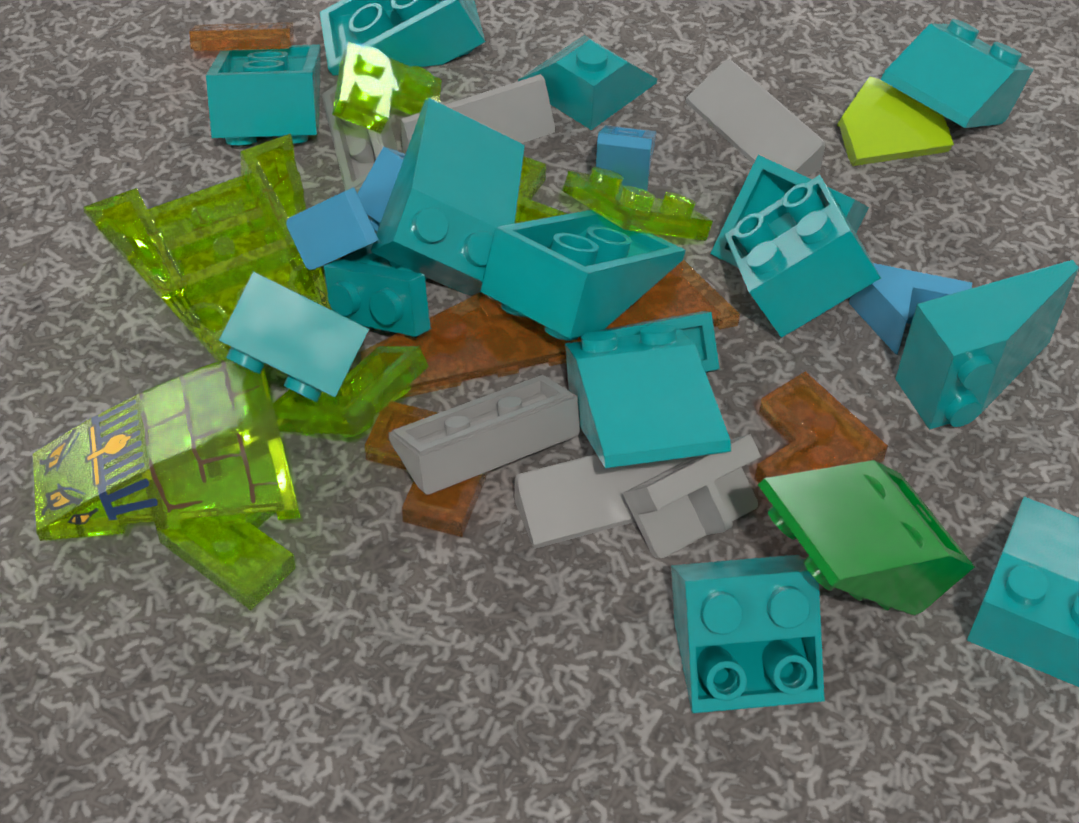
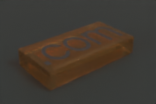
[189,22,294,51]

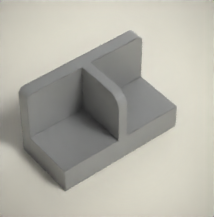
[623,434,761,558]

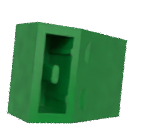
[758,460,975,616]

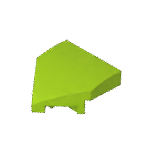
[837,76,954,166]

